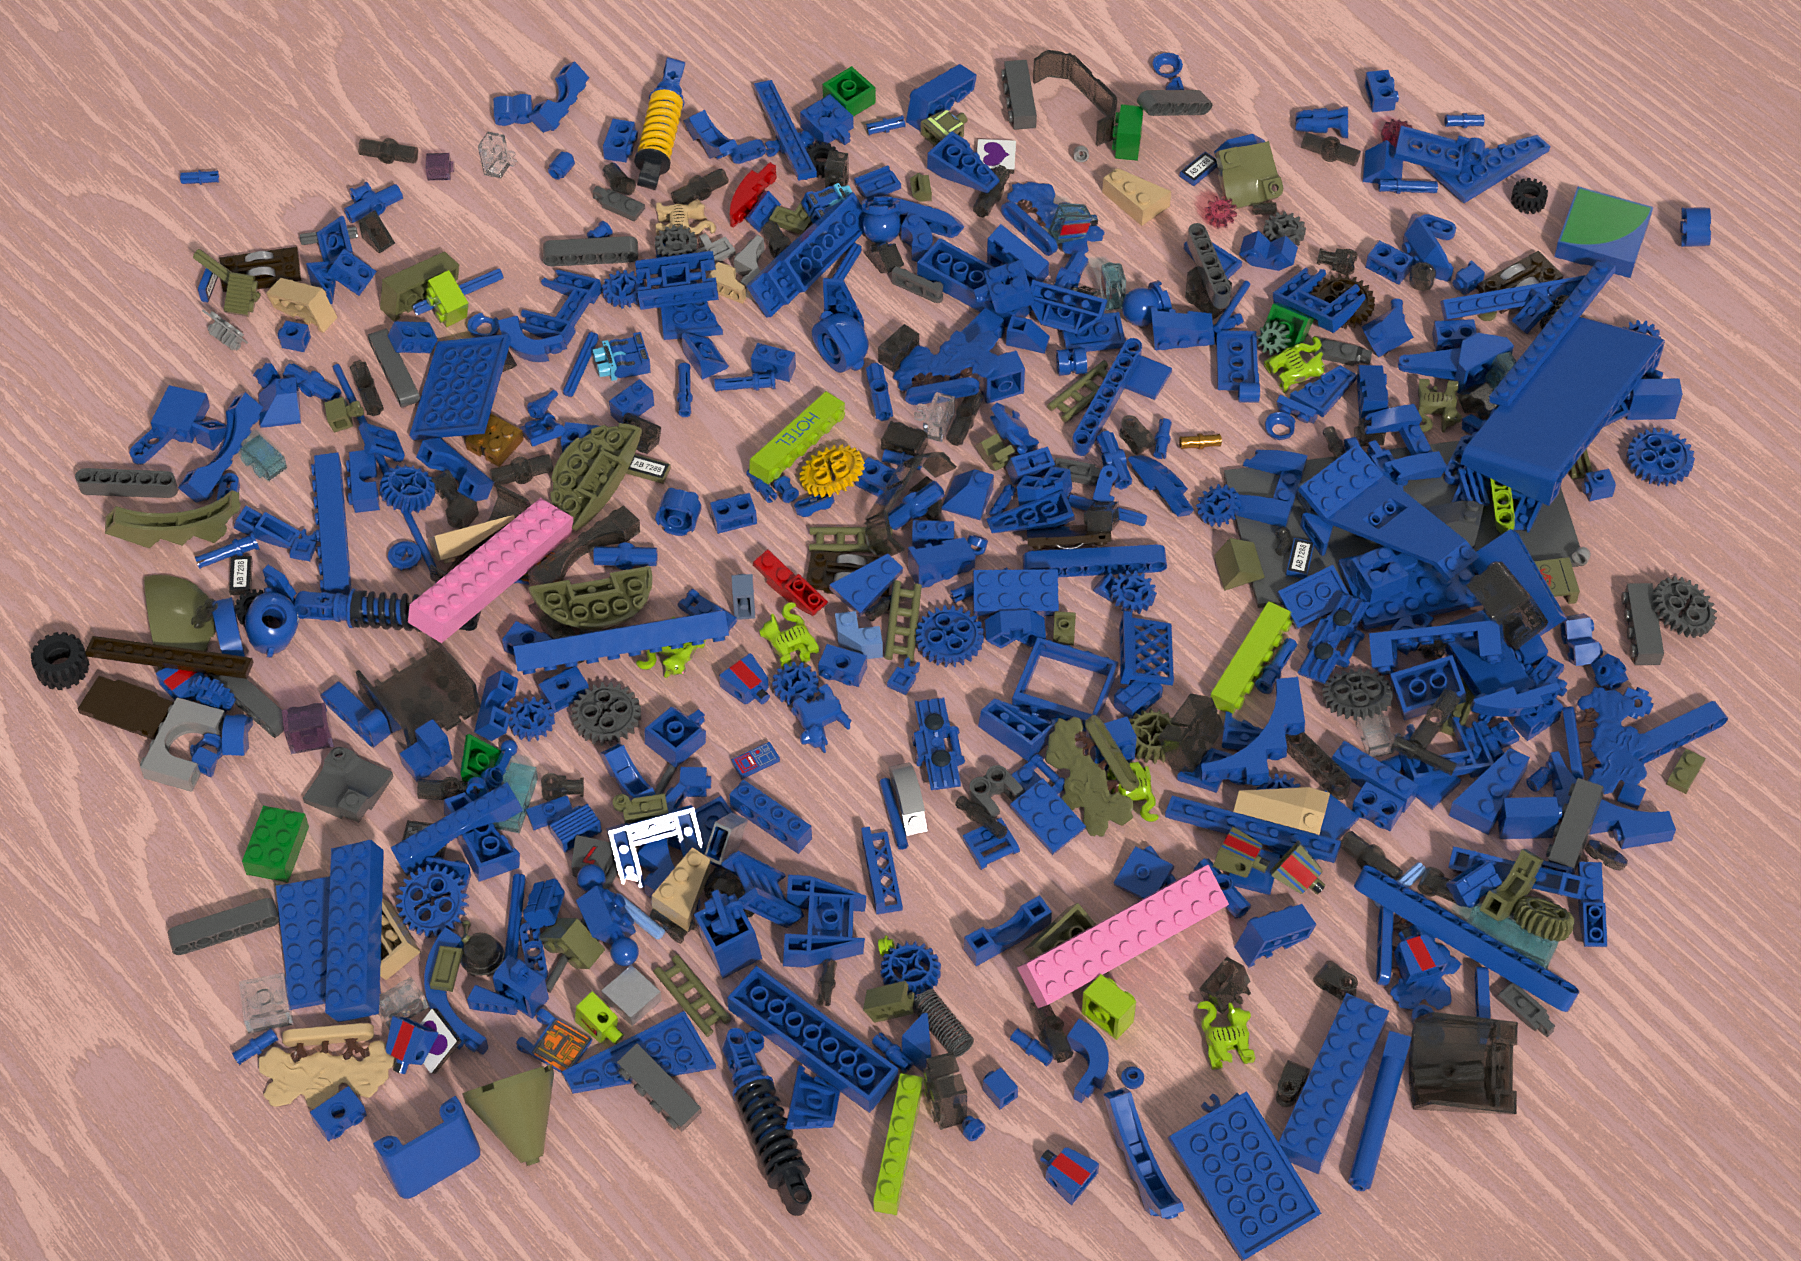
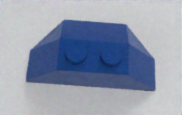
[1401,213,1454,282]
[1030,280,1108,335]

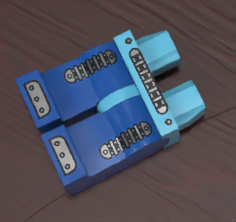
[801,183,852,224]
[593,332,651,381]

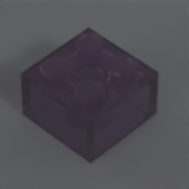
[282,702,334,754]

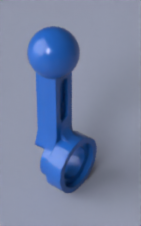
[481,740,518,790]

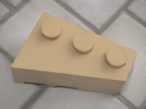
[1102,168,1171,226]
[266,278,338,333]
[652,847,710,932]
[380,898,421,980]

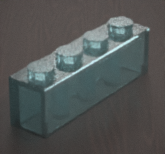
[1467,905,1559,969]

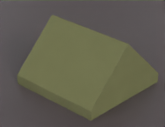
[1214,538,1265,591]

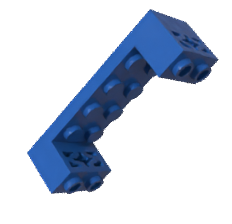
[1369,620,1506,675]

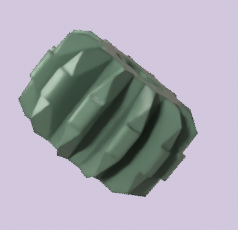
[1257,321,1291,355]

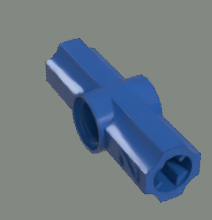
[344,184,403,223]
[1054,252,1088,290]
[283,363,341,402]
[866,363,893,421]
[1096,431,1132,490]
[885,481,945,530]
[593,543,658,570]
[1193,858,1251,918]

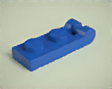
[678,589,737,631]

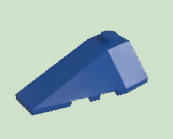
[823,278,865,330]

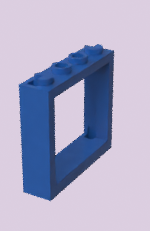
[1012,637,1118,732]

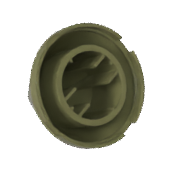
[462,1064,554,1166]

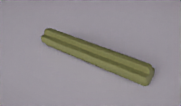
[193,249,261,303]

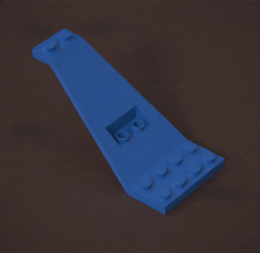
[1297,443,1480,582]

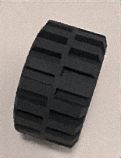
[31,632,90,690]

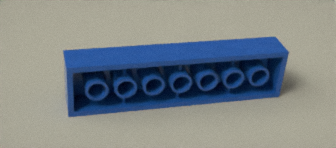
[325,840,384,1023]
[727,966,898,1113]
[1278,993,1389,1175]

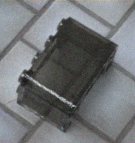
[1466,561,1548,650]

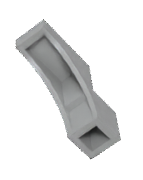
[734,235,765,303]

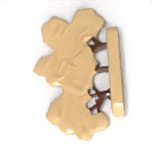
[259,1023,396,1109]

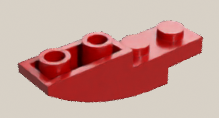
[729,162,777,228]
[753,549,828,616]

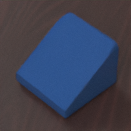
[1093,573,1123,602]
[192,747,218,777]

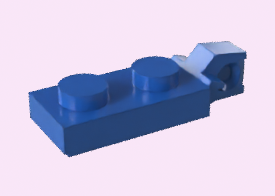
[1367,440,1408,486]

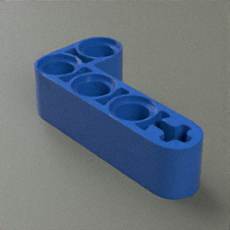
[320,681,391,748]

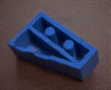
[1151,307,1215,350]
[1356,365,1389,425]
[908,537,975,588]
[829,554,903,617]
[978,698,1057,762]
[1234,904,1317,968]

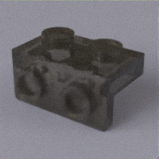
[623,413,661,454]

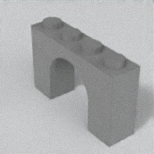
[140,698,226,792]

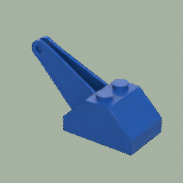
[1398,333,1514,396]

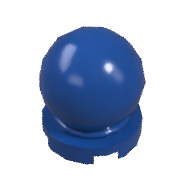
[861,196,901,245]
[1122,280,1172,327]

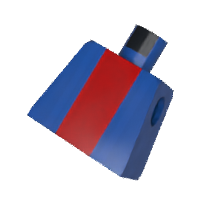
[719,653,770,704]
[155,668,206,702]
[1394,928,1448,985]
[386,1016,439,1074]
[1040,1147,1099,1206]

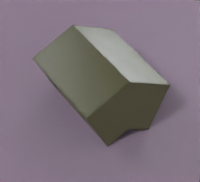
[910,173,932,202]

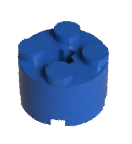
[1680,207,1711,247]
[655,488,701,536]

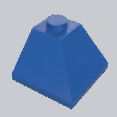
[1362,307,1414,357]
[259,377,301,428]
[941,469,994,520]

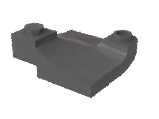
[303,747,394,823]

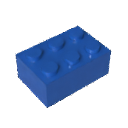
[1390,655,1466,721]

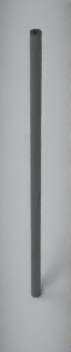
[546,764,677,993]

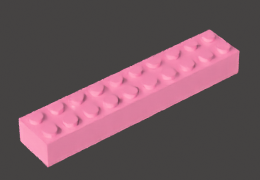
[408,498,574,643]
[1017,865,1229,1008]

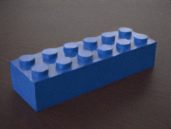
[917,238,1033,327]

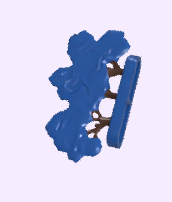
[1001,182,1105,256]
[893,330,999,405]
[1563,687,1651,794]
[1376,892,1462,1010]

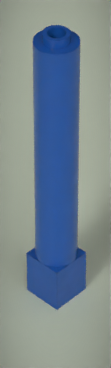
[1348,1031,1412,1191]

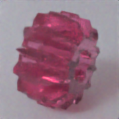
[1381,118,1412,148]
[1204,195,1237,229]

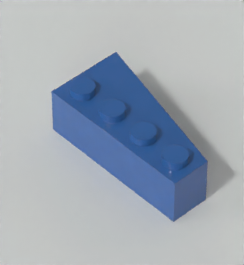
[906,64,977,132]
[1449,748,1530,835]
[444,792,520,882]

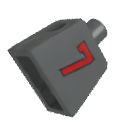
[571,835,615,888]

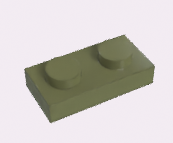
[1666,749,1706,794]

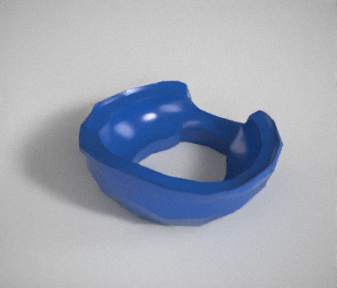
[1153,53,1183,78]
[467,313,499,337]
[1265,412,1296,440]
[190,733,223,760]

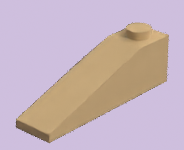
[428,515,515,564]
[1233,787,1330,835]

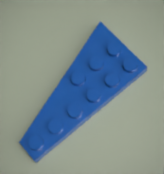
[1425,135,1550,203]
[562,1011,716,1094]

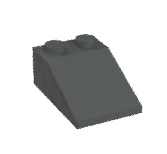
[1426,500,1484,547]

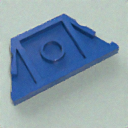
[785,1065,840,1130]

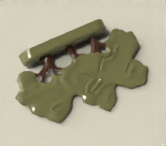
[1045,715,1140,837]

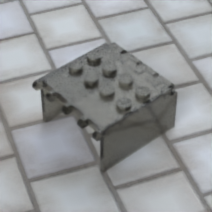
[356,633,480,750]

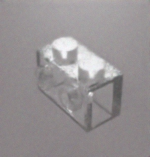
[378,977,429,1030]

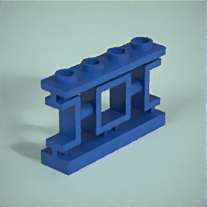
[635,251,719,310]

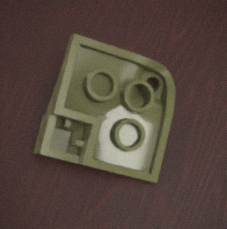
[1215,141,1284,211]

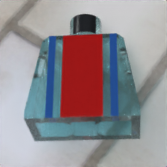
[1049,203,1098,244]
[1101,262,1126,310]

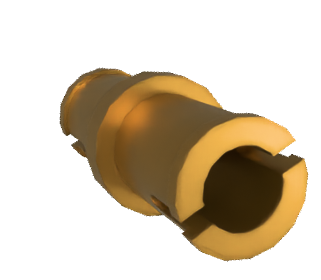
[1179,433,1222,450]

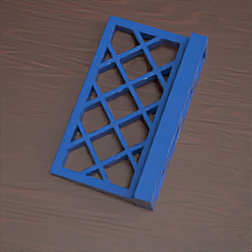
[1119,611,1174,686]

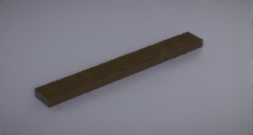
[85,636,254,679]

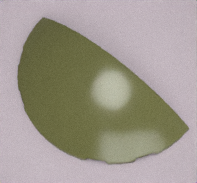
[550,423,642,532]
[528,566,653,629]
[144,575,216,671]

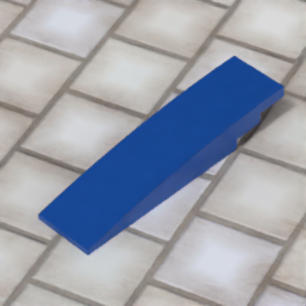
[746,192,867,318]

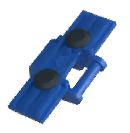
[1298,593,1370,684]
[912,697,965,790]

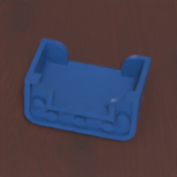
[373,1096,481,1199]

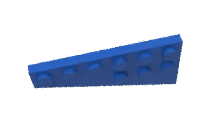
[656,243,723,340]

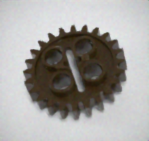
[1311,274,1375,329]

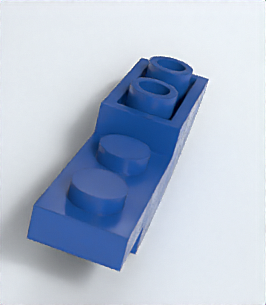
[1128,455,1194,517]
[1470,682,1561,717]
[1578,862,1607,947]

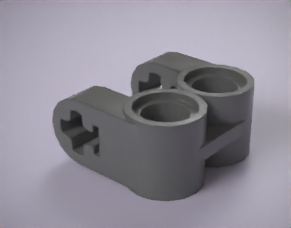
[969,765,1025,820]

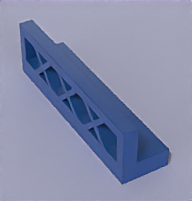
[861,826,903,915]

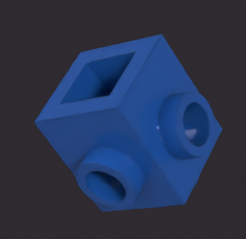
[1591,654,1628,690]
[1623,687,1654,719]

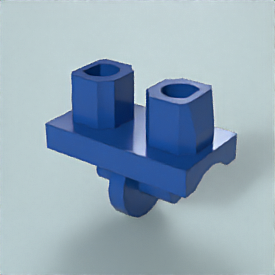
[704,890,745,934]

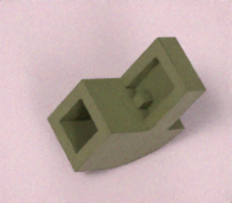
[975,433,1015,471]

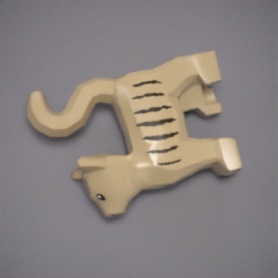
[656,199,716,236]

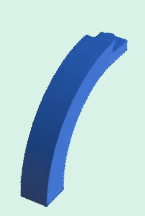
[424,927,489,1055]

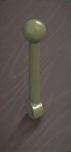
[461,920,471,943]

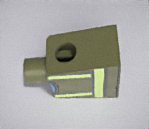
[921,110,968,146]

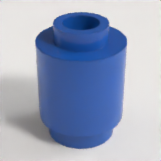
[548,152,575,180]

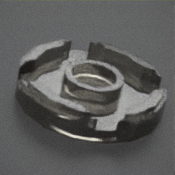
[1585,840,1628,871]

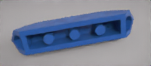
[893,198,964,238]

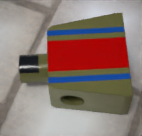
[1213,827,1270,877]
[1270,840,1326,895]

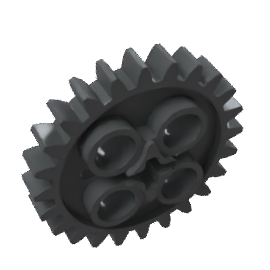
[1651,576,1717,638]
[1322,668,1393,720]
[571,682,641,746]

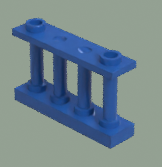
[721,851,804,928]

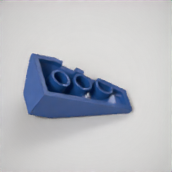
[927,131,999,193]
[986,490,1075,533]

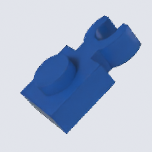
[290,529,317,562]
[887,657,920,695]

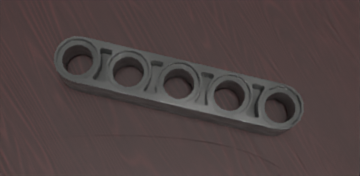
[1137,90,1213,116]
[1187,223,1231,309]
[543,236,638,267]
[367,328,420,408]
[75,468,179,498]
[207,674,292,738]
[167,898,280,955]

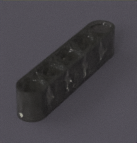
[1285,732,1351,800]

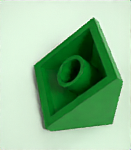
[460,734,501,789]

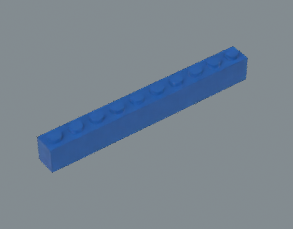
[513,610,729,675]

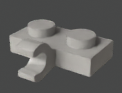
[693,233,736,269]

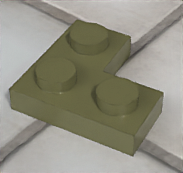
[769,199,812,235]

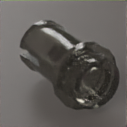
[1252,200,1277,216]

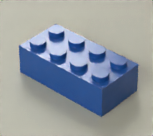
[972,569,1059,616]

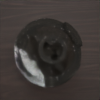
[460,933,504,977]

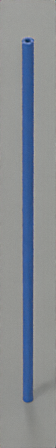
[333,364,442,583]

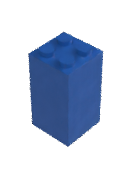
[694,893,763,979]

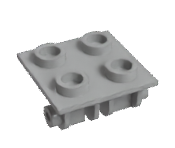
[202,310,248,351]

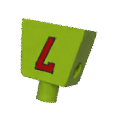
[575,991,624,1045]

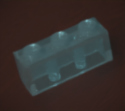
[494,762,538,833]

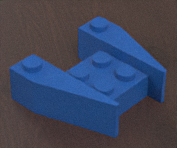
[783,875,867,968]

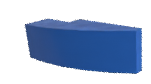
[234,506,301,549]

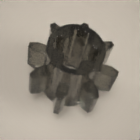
[1418,640,1447,661]

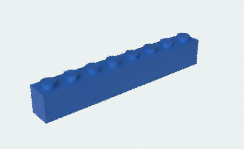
[311,452,352,595]

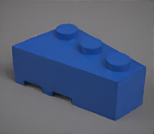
[987,224,1049,286]

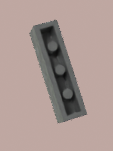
[1001,60,1037,130]
[1621,583,1664,665]
[1546,778,1605,872]
[617,1043,702,1132]

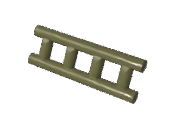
[1047,360,1118,423]
[809,527,892,552]
[884,580,922,663]
[653,954,732,1037]

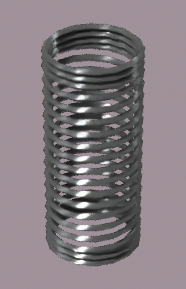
[913,989,974,1058]

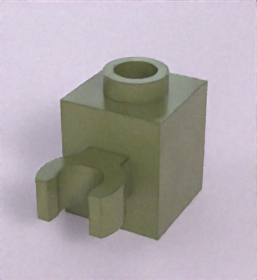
[324,397,364,433]

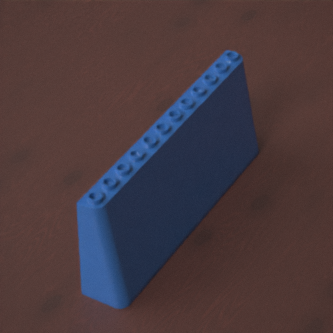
[1460,317,1665,506]

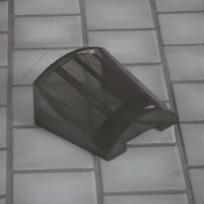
[1409,1012,1518,1115]

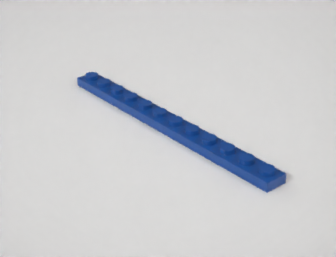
[1489,261,1616,407]

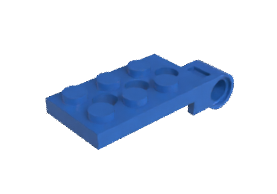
[1394,125,1485,176]
[1216,330,1260,403]

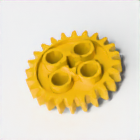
[799,444,865,498]

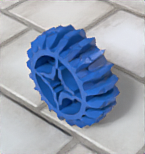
[379,464,436,514]
[880,940,941,1000]

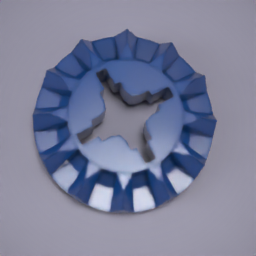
[388,541,421,571]

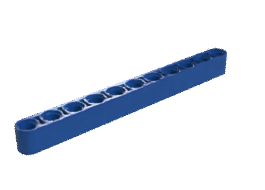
[1354,865,1579,1012]

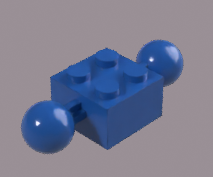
[576,864,639,966]

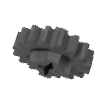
[1263,211,1306,246]
[655,224,697,257]

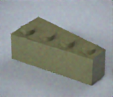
[380,252,460,321]

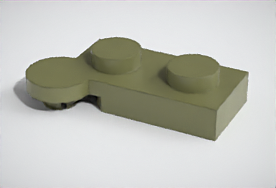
[613,794,668,823]

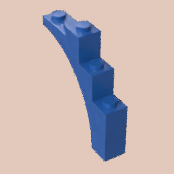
[1201,677,1305,786]
[1546,751,1676,849]
[632,782,700,915]
[1103,1087,1185,1219]

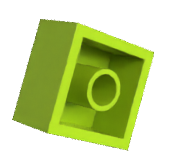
[426,270,469,328]
[1082,974,1136,1040]

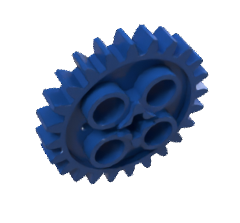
[1626,428,1695,486]
[916,605,984,667]
[396,865,469,938]

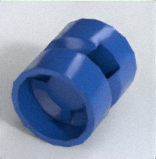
[1056,348,1087,376]

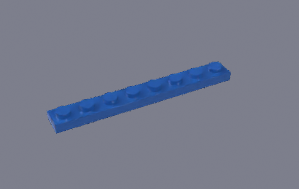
[754,80,817,181]
[1440,275,1586,321]
[1165,795,1341,863]

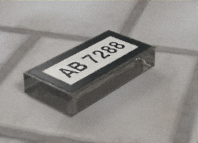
[229,556,253,595]

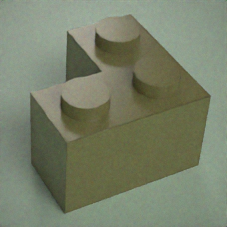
[539,918,605,969]

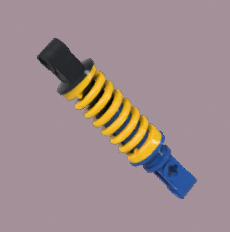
[634,57,685,191]

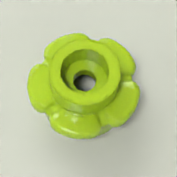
[878,935,895,956]

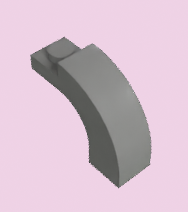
[888,762,928,836]

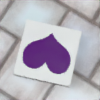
[977,139,1016,174]
[420,1008,462,1074]

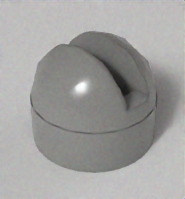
[1073,145,1089,162]
[1572,547,1591,565]

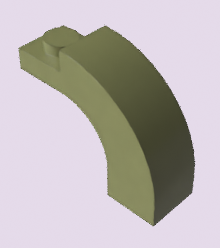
[1480,849,1544,921]

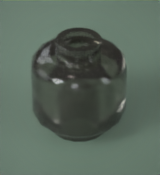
[1409,262,1436,291]

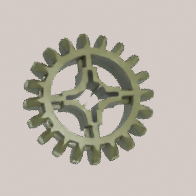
[1129,708,1183,764]
[1513,896,1575,941]

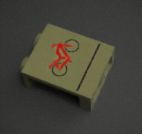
[1534,557,1580,604]

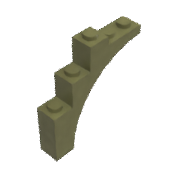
[105,490,241,549]

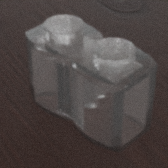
[1356,710,1397,758]

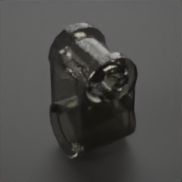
[1119,415,1155,455]
[1313,961,1358,1001]
[1276,1060,1310,1107]

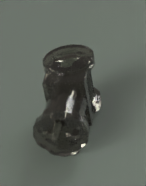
[1317,248,1358,275]
[431,469,465,509]
[541,773,584,801]
[650,909,697,944]

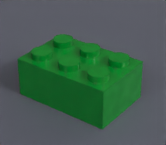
[242,805,309,883]

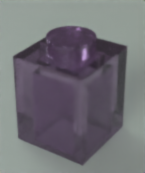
[425,153,455,181]

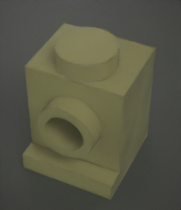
[1053,611,1076,645]

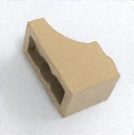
[707,262,746,304]

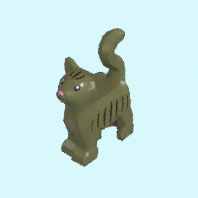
[1418,378,1462,433]

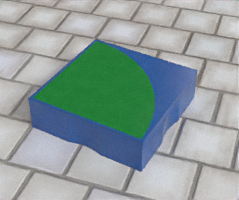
[1554,186,1653,278]

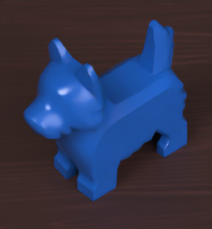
[791,684,852,753]

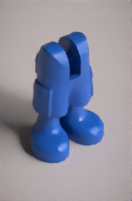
[1295,106,1348,138]

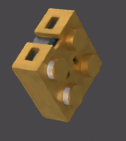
[465,413,524,467]

